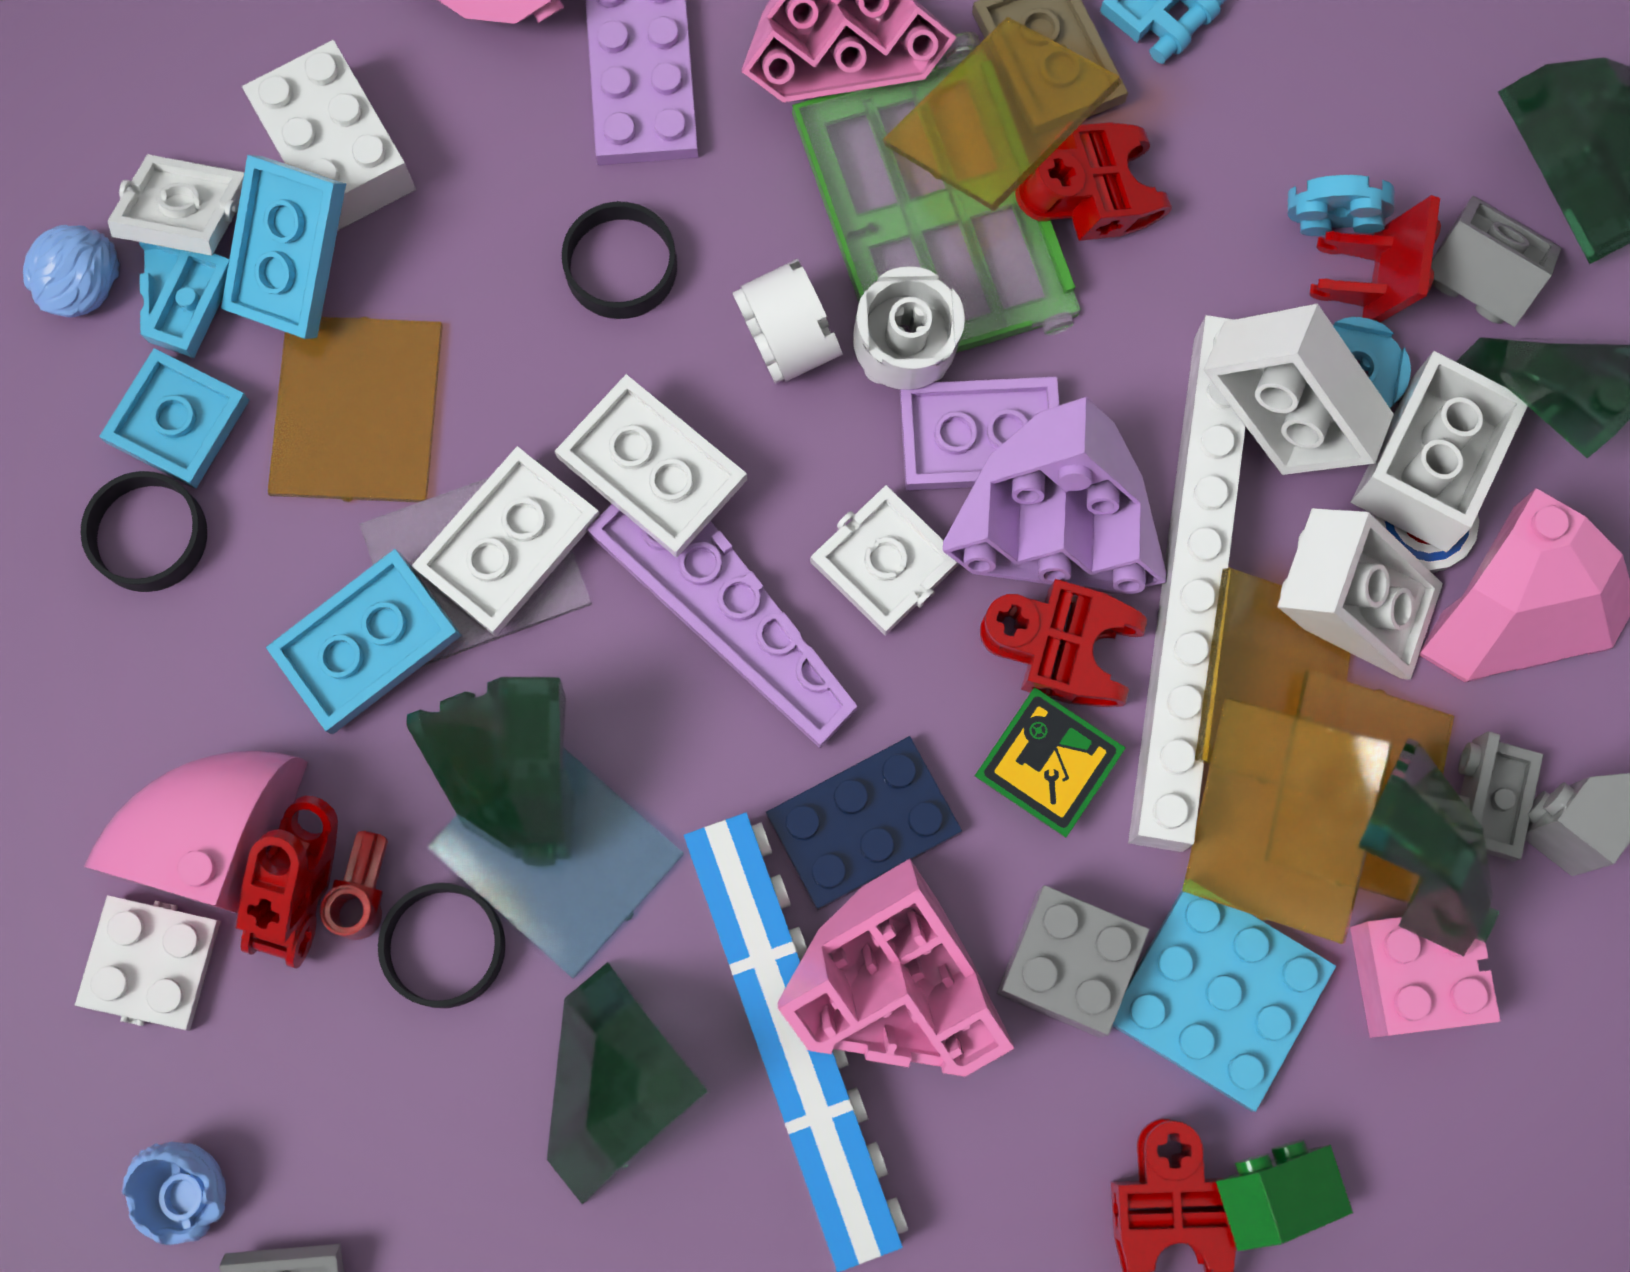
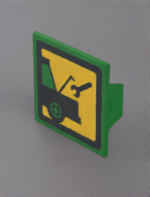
[974,687,1126,838]

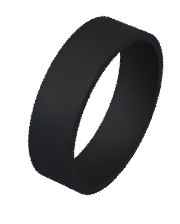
[561,201,677,319]
[80,471,208,592]
[378,883,506,1008]

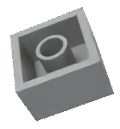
[996,885,1149,1038]

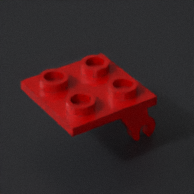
[1310,195,1441,323]

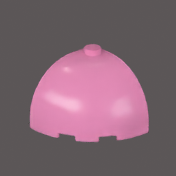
[84,751,308,914]

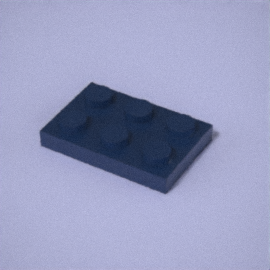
[766,736,962,911]

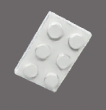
[555,374,747,558]
[412,446,600,637]

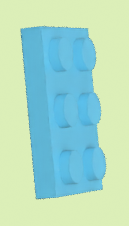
[221,155,346,339]
[266,549,462,734]

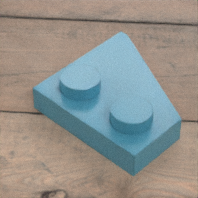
[139,242,229,358]

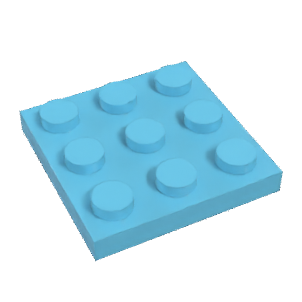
[1112,878,1336,1112]

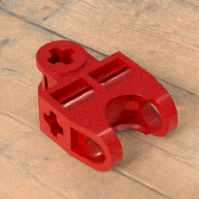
[1015,122,1172,241]
[980,579,1148,707]
[236,796,338,969]
[1111,1119,1236,1272]

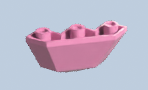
[741,0,957,103]

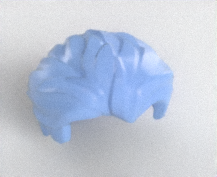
[23,225,120,318]
[122,1142,226,1245]

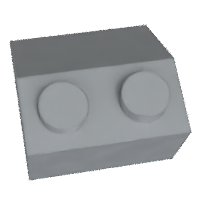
[1431,195,1561,327]
[1525,773,1630,876]

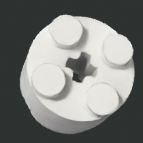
[732,259,843,384]
[853,266,965,390]

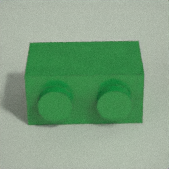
[1216,1140,1353,1251]

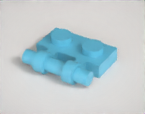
[1100,0,1226,64]

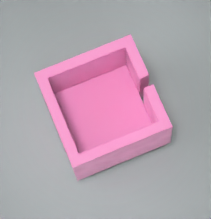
[1350,908,1501,1038]

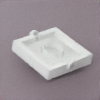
[108,154,244,256]
[810,485,959,636]
[75,895,221,1030]

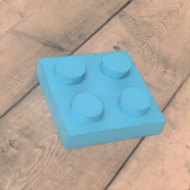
[99,348,250,489]

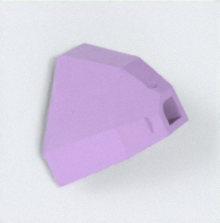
[943,397,1166,594]

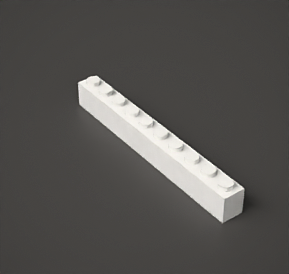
[1128,315,1246,852]

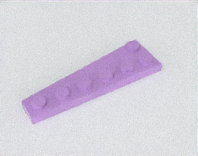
[587,504,857,748]

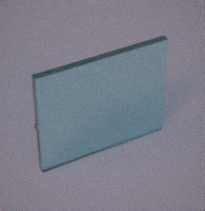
[428,726,684,979]

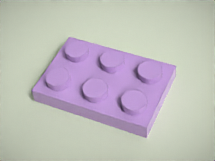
[899,377,1059,490]

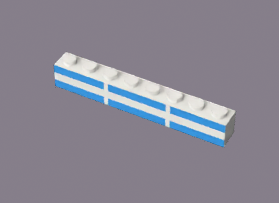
[684,812,908,1272]

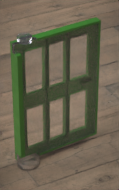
[792,32,1081,353]

